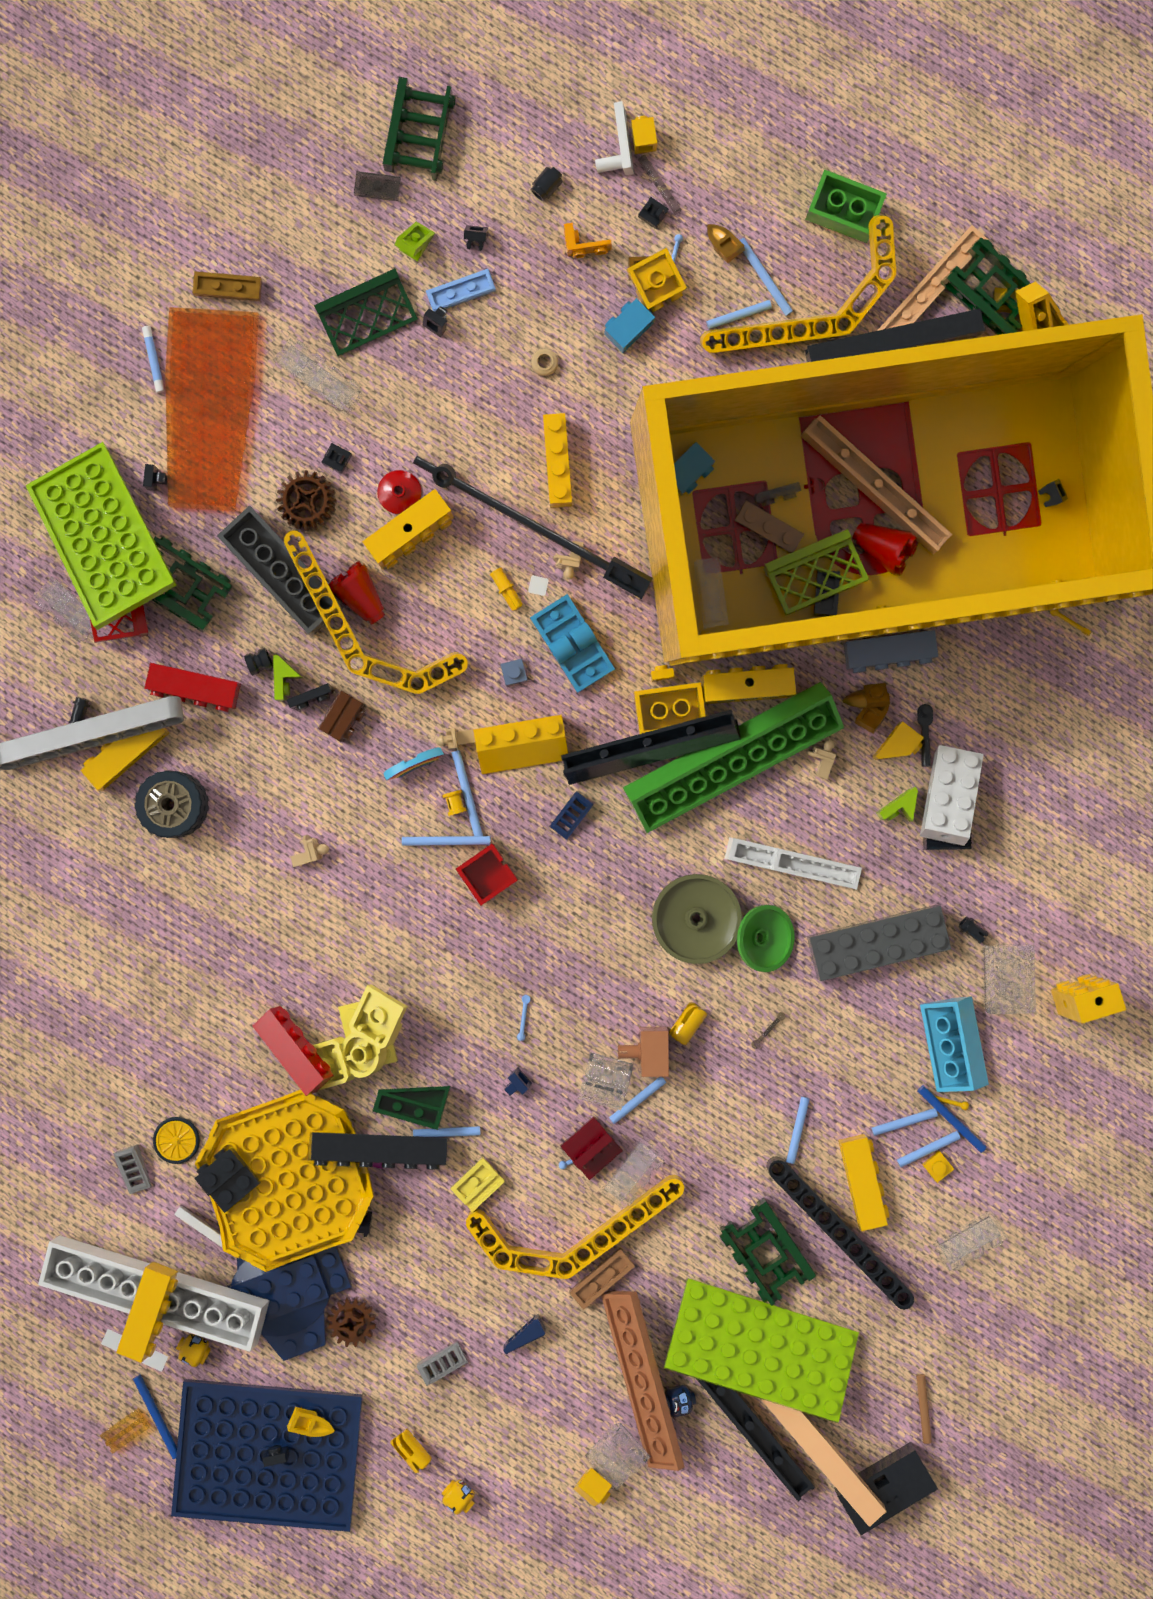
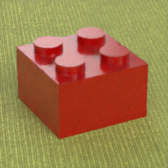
[455,843,519,906]

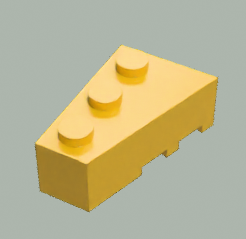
[1015,281,1069,331]

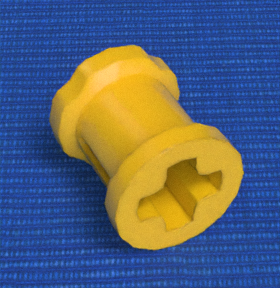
[442,790,467,816]

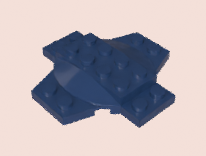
[224,1246,352,1361]

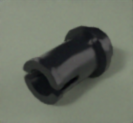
[69,697,90,723]
[959,917,988,944]

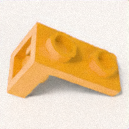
[564,222,612,259]

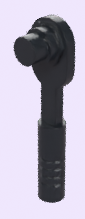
[917,704,933,767]

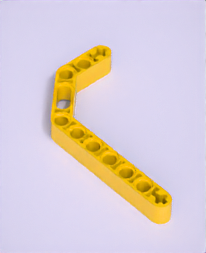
[700,215,896,353]
[284,530,468,694]
[466,1175,684,1279]

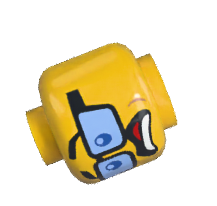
[176,1333,211,1367]
[441,1479,475,1515]

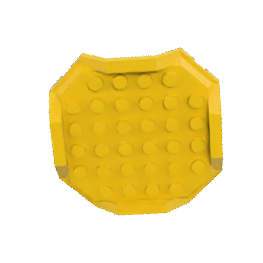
[195,1090,374,1272]

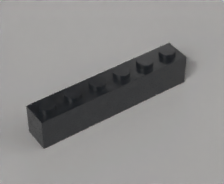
[308,1132,447,1170]

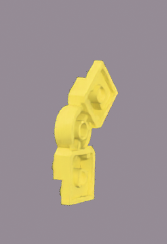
[313,984,408,1091]

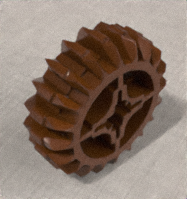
[276,470,337,531]

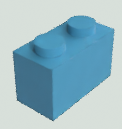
[604,298,655,353]
[674,442,715,495]

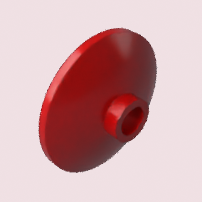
[377,470,422,514]

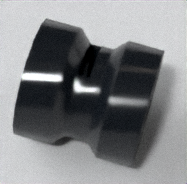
[244,647,273,676]

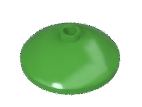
[737,905,795,972]

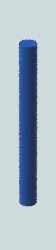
[917,1085,987,1153]
[133,1374,177,1459]

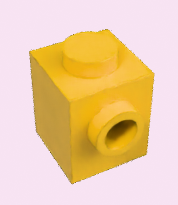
[631,116,657,154]
[573,1468,612,1507]

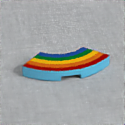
[383,747,444,781]

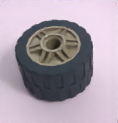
[134,770,209,838]

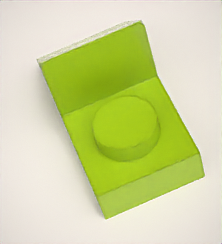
[394,221,435,261]
[273,655,303,701]
[876,787,918,822]

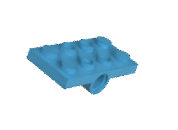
[530,594,615,693]

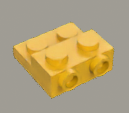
[626,247,687,313]

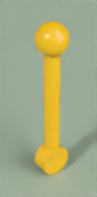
[1050,609,1092,636]
[934,1095,969,1110]

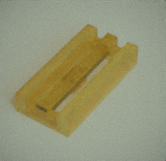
[100,1408,151,1454]

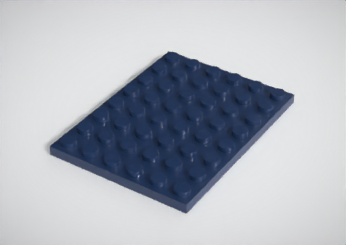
[171,1379,363,1532]

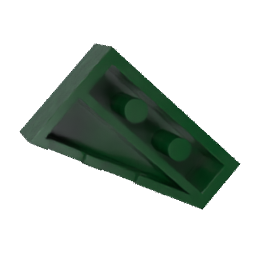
[372,1086,451,1130]

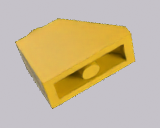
[872,721,924,760]

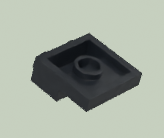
[194,1148,261,1213]

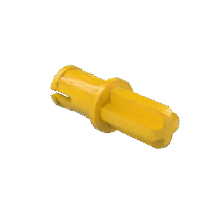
[490,567,522,611]

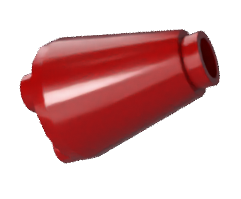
[853,523,918,576]
[328,561,385,625]

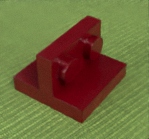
[560,1116,623,1180]

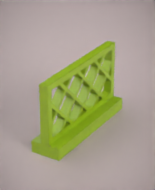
[764,529,869,616]

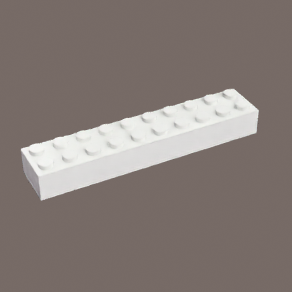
[38,1235,269,1352]

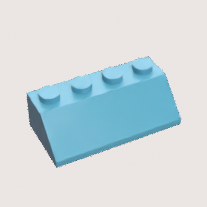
[920,996,989,1092]

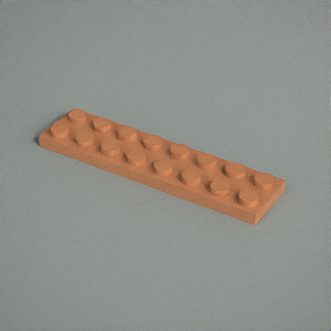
[601,1291,685,1471]

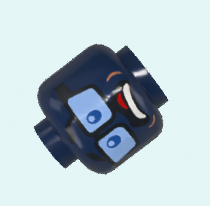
[664,1385,696,1418]

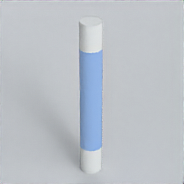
[142,326,165,393]

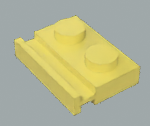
[450,1157,505,1212]

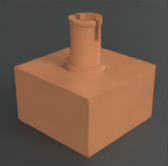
[618,1026,669,1077]

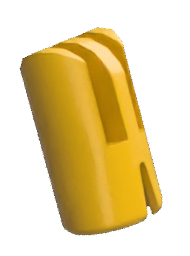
[669,1002,707,1046]
[390,1428,432,1473]

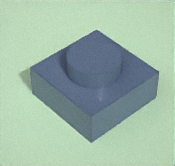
[500,659,527,686]

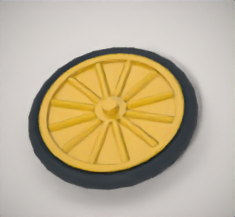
[153,1117,200,1164]

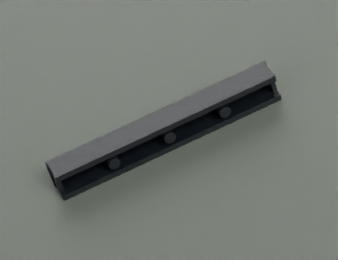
[804,309,986,362]
[561,709,741,785]
[697,1379,816,1502]

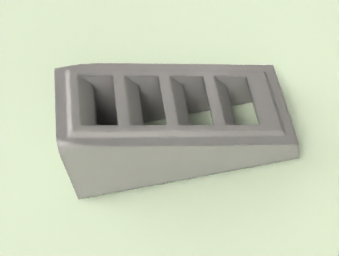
[113,1144,152,1194]
[417,1341,468,1386]

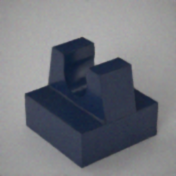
[504,1067,532,1096]

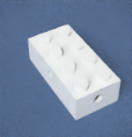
[920,745,984,846]

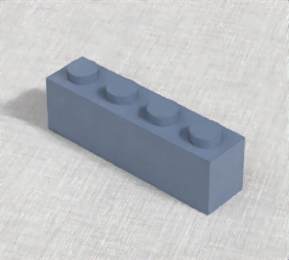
[843,630,939,673]

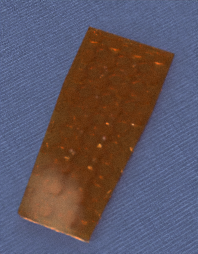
[165,307,259,512]

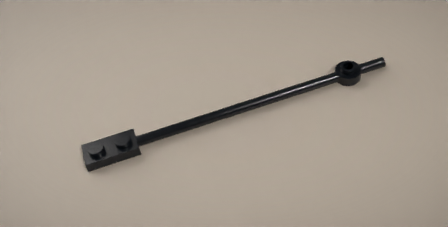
[413,456,653,599]

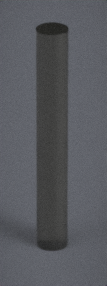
[638,155,682,215]

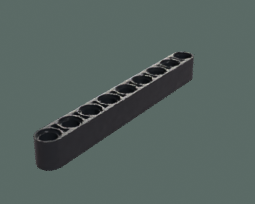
[766,1156,914,1310]

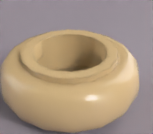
[531,349,558,376]

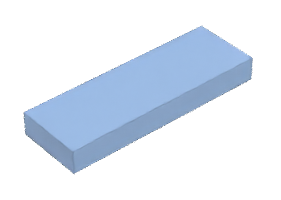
[426,269,496,312]

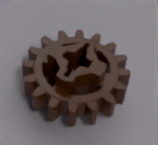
[327,1296,376,1347]

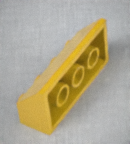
[473,714,568,774]

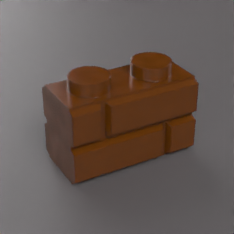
[318,690,366,743]

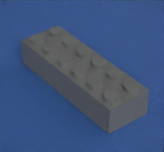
[217,505,344,637]
[807,905,951,981]

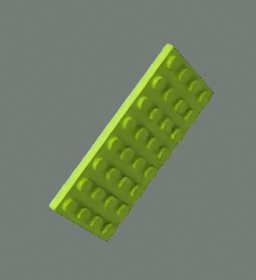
[25,442,177,630]
[664,1278,859,1423]

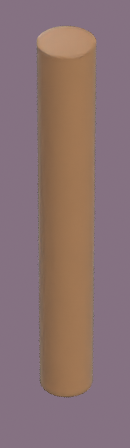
[916,1374,932,1444]

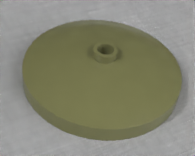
[652,874,742,964]

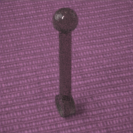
[751,1012,786,1049]

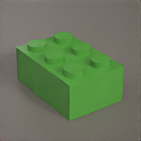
[805,169,887,243]

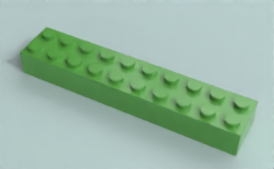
[623,682,844,833]

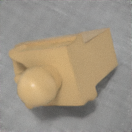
[553,541,584,580]
[436,728,475,749]
[807,739,836,779]
[290,835,329,867]

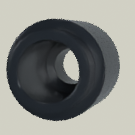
[530,167,563,202]

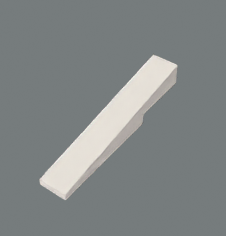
[724,837,862,890]

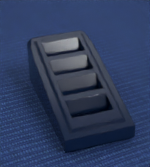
[549,791,594,840]
[503,1314,546,1354]

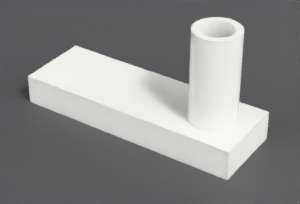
[595,101,634,175]
[174,1206,222,1247]

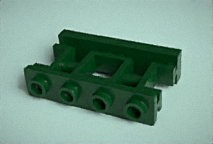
[940,238,1031,335]
[152,536,232,633]
[719,1198,816,1306]

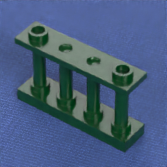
[382,77,456,181]

